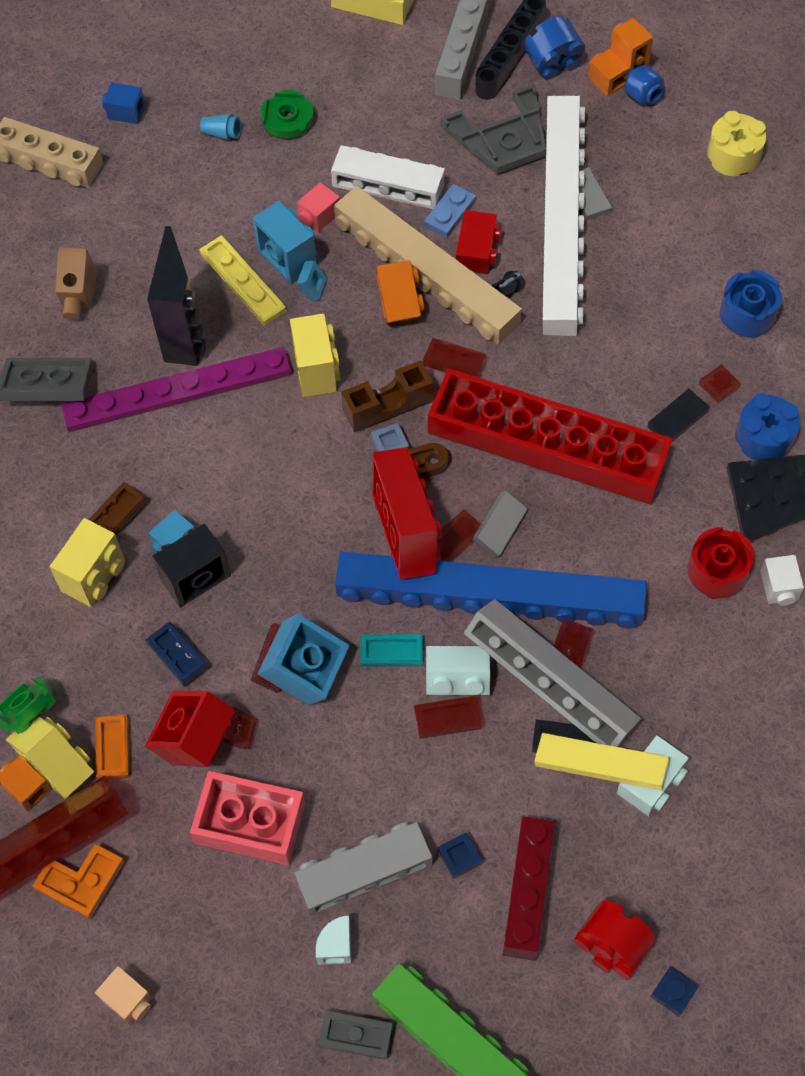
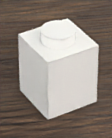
[760,555,804,606]

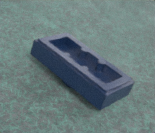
[145,621,209,687]

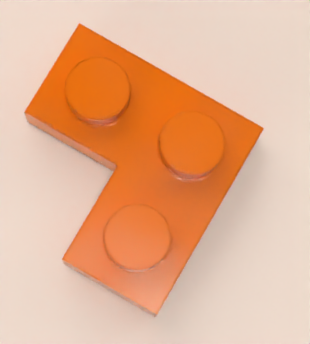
[32,844,125,919]

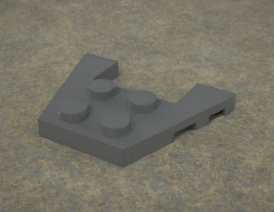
[441,84,546,174]

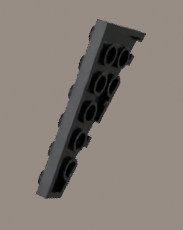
[726,455,805,543]

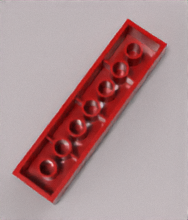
[428,368,673,505]

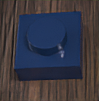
[437,832,482,879]
[650,967,699,1017]

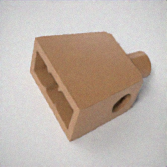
[55,247,97,320]

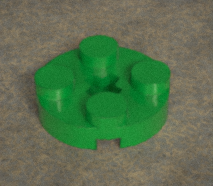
[261,90,314,139]
[0,677,56,734]

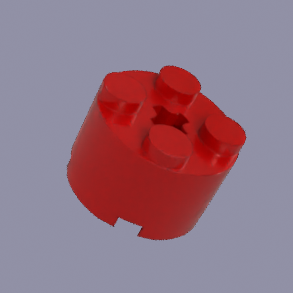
[687,527,754,599]
[573,900,656,980]

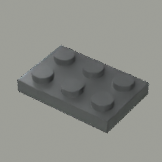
[0,358,93,402]

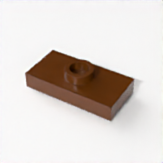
[88,482,148,536]

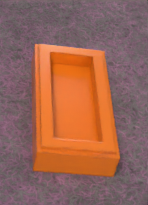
[95,714,130,780]

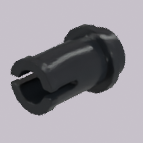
[491,271,524,296]

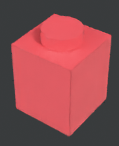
[297,182,340,232]

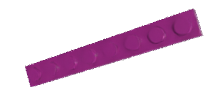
[61,347,292,433]

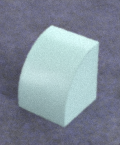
[316,916,351,965]

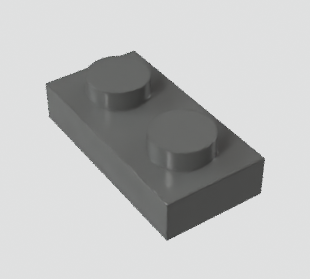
[318,1010,393,1060]

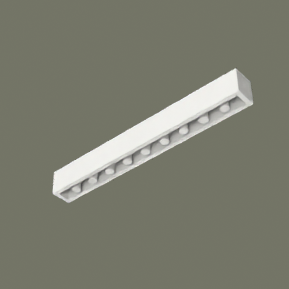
[543,96,585,336]

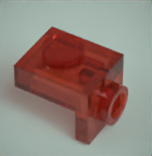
[554,620,593,669]

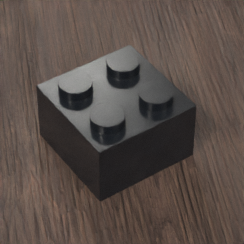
[152,523,231,608]

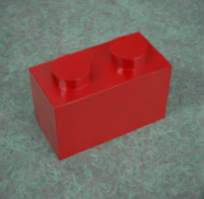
[456,210,502,275]

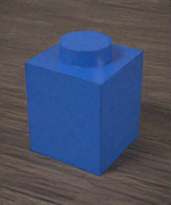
[102,83,145,124]

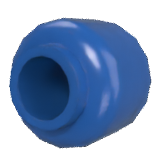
[625,65,664,106]

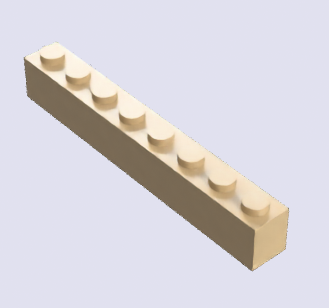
[334,186,522,345]

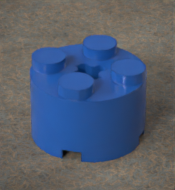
[524,16,585,80]
[720,270,783,338]
[735,393,800,460]

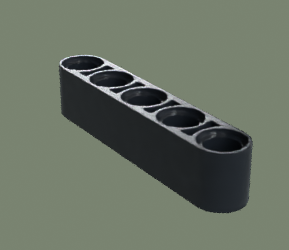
[475,0,546,100]

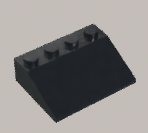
[147,226,206,366]

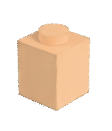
[95,966,153,1025]

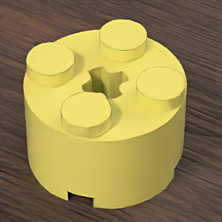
[707,111,766,176]

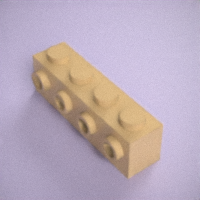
[0,117,104,188]

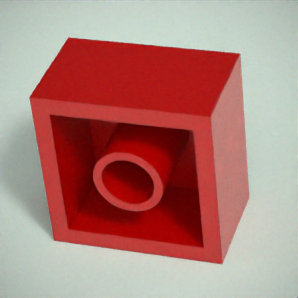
[145,691,235,767]

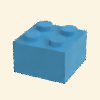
[252,201,317,285]
[258,613,350,705]

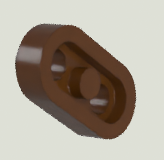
[409,443,448,479]

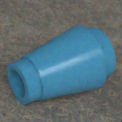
[200,114,241,141]

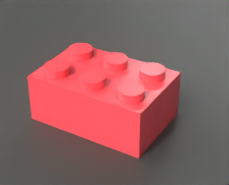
[190,771,306,866]

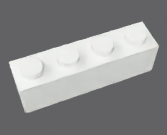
[331,145,445,209]

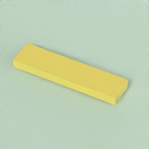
[199,235,287,326]
[534,733,670,791]

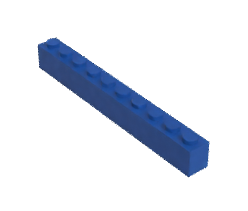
[335,551,646,628]

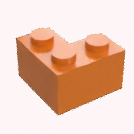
[588,18,653,97]

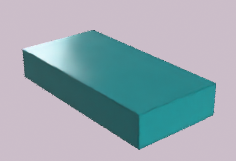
[360,634,423,667]

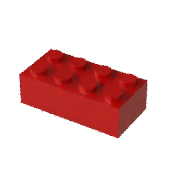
[372,447,442,580]

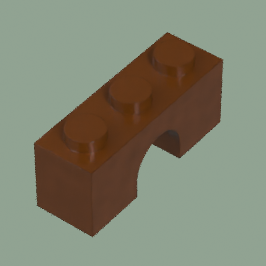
[341,360,433,432]

